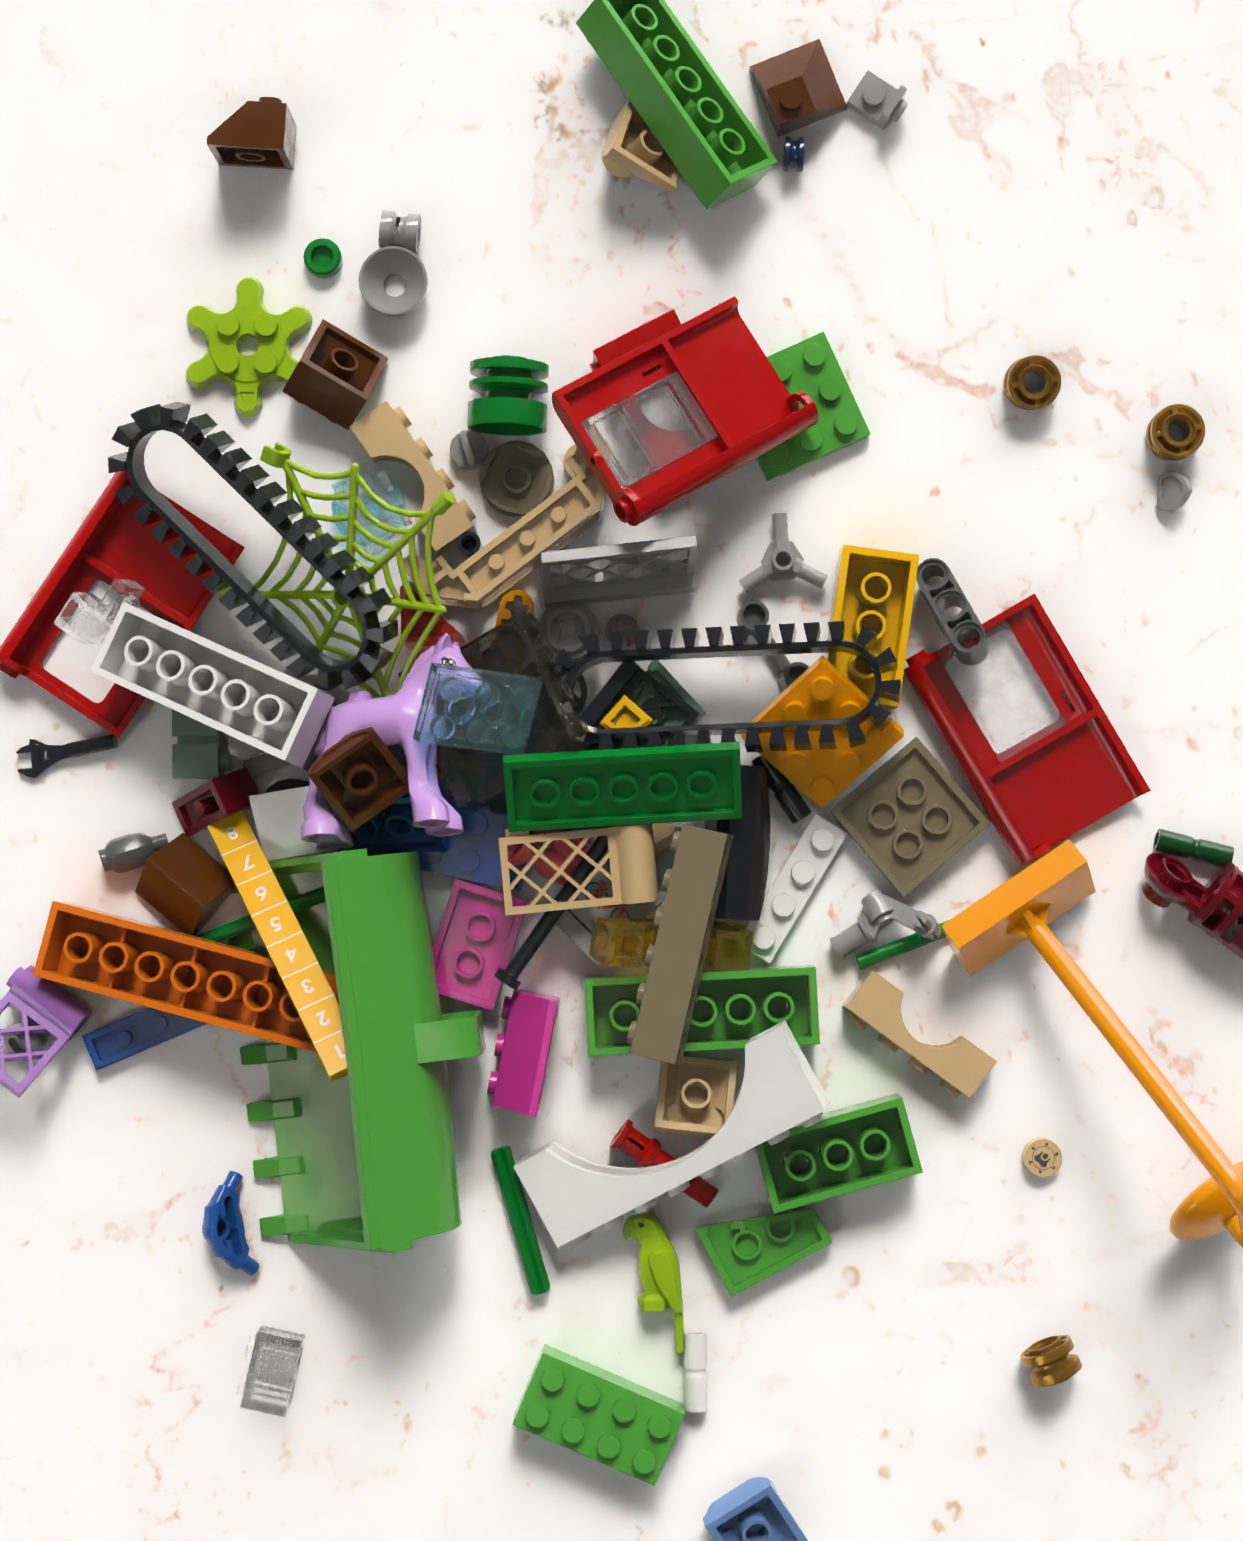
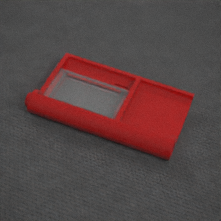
[552,296,819,526]
[904,593,1151,867]

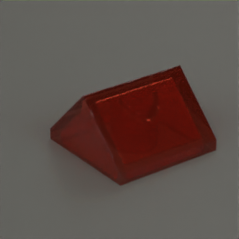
[400,585,466,649]

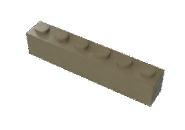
[627,824,734,1065]

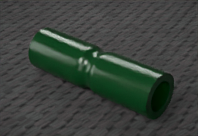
[1153,828,1234,867]

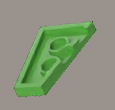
[695,1207,832,1297]

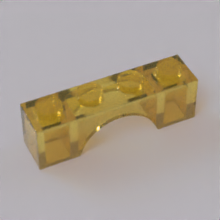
[589,917,753,970]

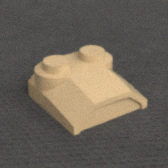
[601,99,680,192]
[654,1056,738,1139]

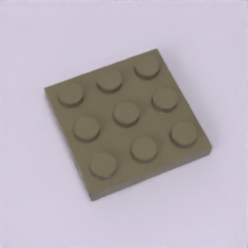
[829,737,991,898]

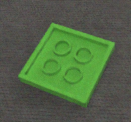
[756,331,871,482]

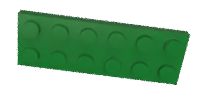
[503,742,742,832]

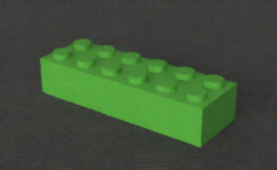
[576,0,778,209]
[584,965,820,1057]

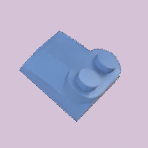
[702,1477,808,1541]

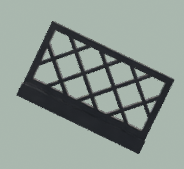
[554,661,701,828]

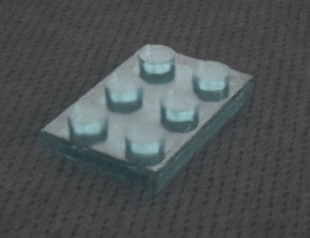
[413,662,543,755]

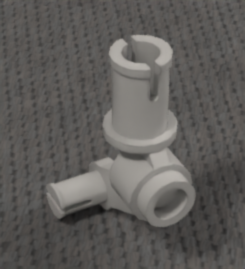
[829,890,941,959]

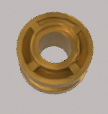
[1003,355,1061,410]
[1146,404,1205,462]
[1020,1335,1082,1387]

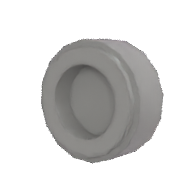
[450,430,488,470]
[4,1020,48,1054]

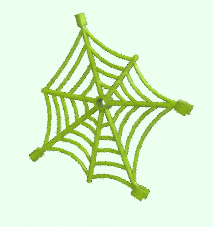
[217,442,456,698]

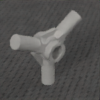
[739,513,828,593]

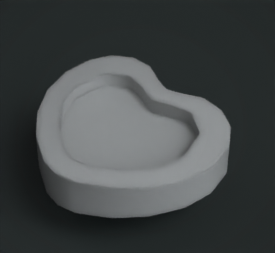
[1157,471,1192,512]

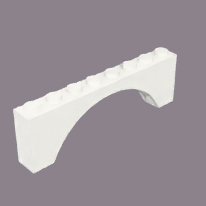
[513,1020,830,1248]

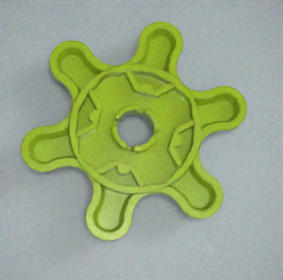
[185,277,313,417]

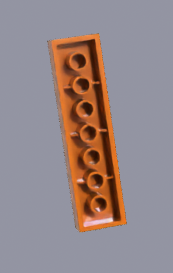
[33,901,339,1053]

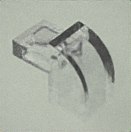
[54,579,145,644]

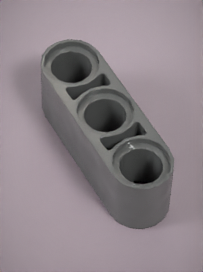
[916,558,989,665]

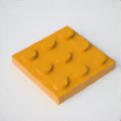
[741,656,904,809]

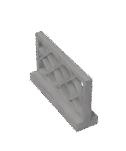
[540,535,697,608]

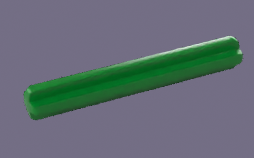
[491,1146,550,1295]

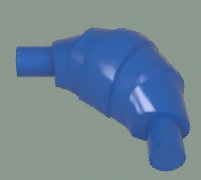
[202,1171,259,1276]

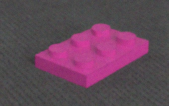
[433,878,528,1011]

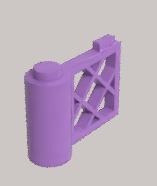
[0,965,92,1098]

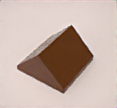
[135,833,236,936]

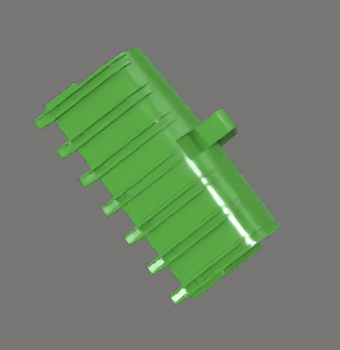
[228,848,486,1253]

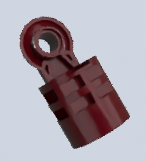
[1141,853,1243,959]

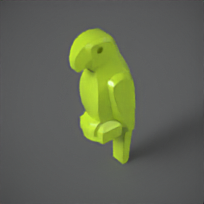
[623,1212,684,1353]

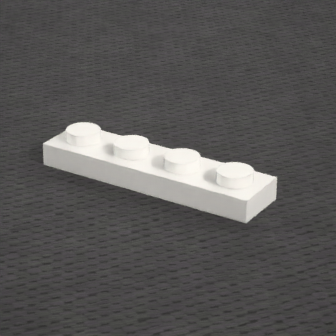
[737,814,848,963]

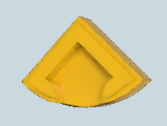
[599,695,654,729]

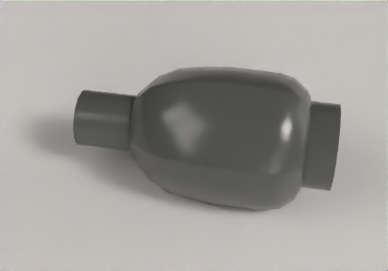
[98,833,169,873]

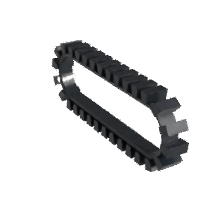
[108,402,398,691]
[545,621,901,752]

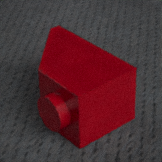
[172,767,258,837]

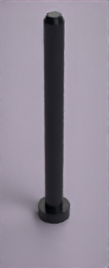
[494,836,607,990]

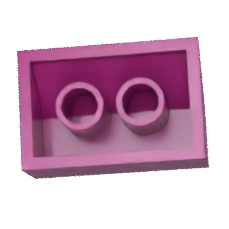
[487,989,559,1117]

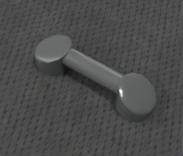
[736,600,809,690]

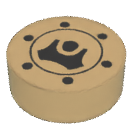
[1022,1138,1062,1177]

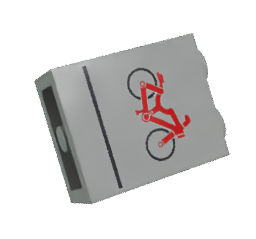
[544,850,663,966]

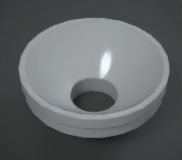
[358,246,428,316]

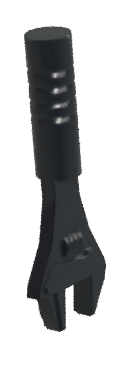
[16,734,118,778]

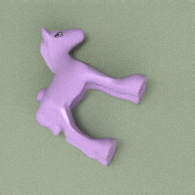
[301,633,485,851]

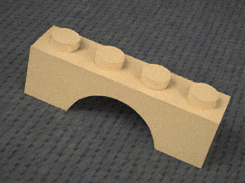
[349,401,476,556]
[843,969,997,1098]

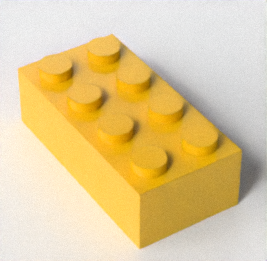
[825,544,919,709]

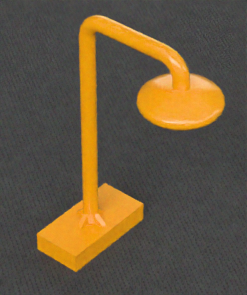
[941,839,1243,1248]

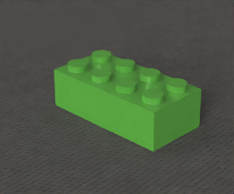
[755,1093,923,1214]
[512,1344,685,1486]

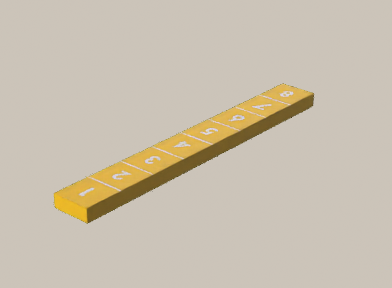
[207,811,348,1082]

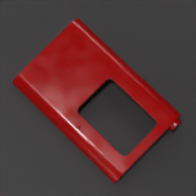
[0,470,245,738]

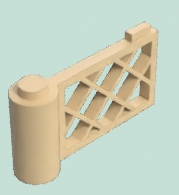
[498,824,659,916]

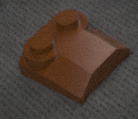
[307,727,409,832]

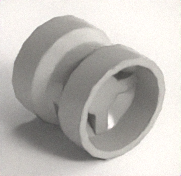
[378,210,421,253]

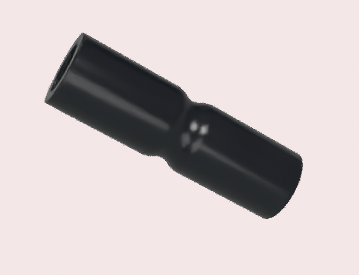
[457,531,483,560]
[751,755,812,824]

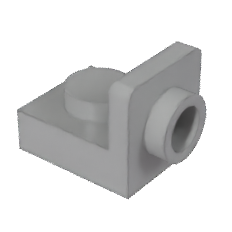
[846,70,908,130]

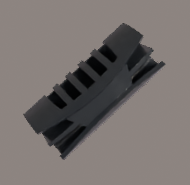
[670,765,770,920]

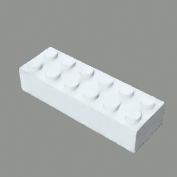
[90,602,335,768]

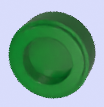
[303,238,343,278]

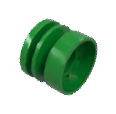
[467,355,549,436]

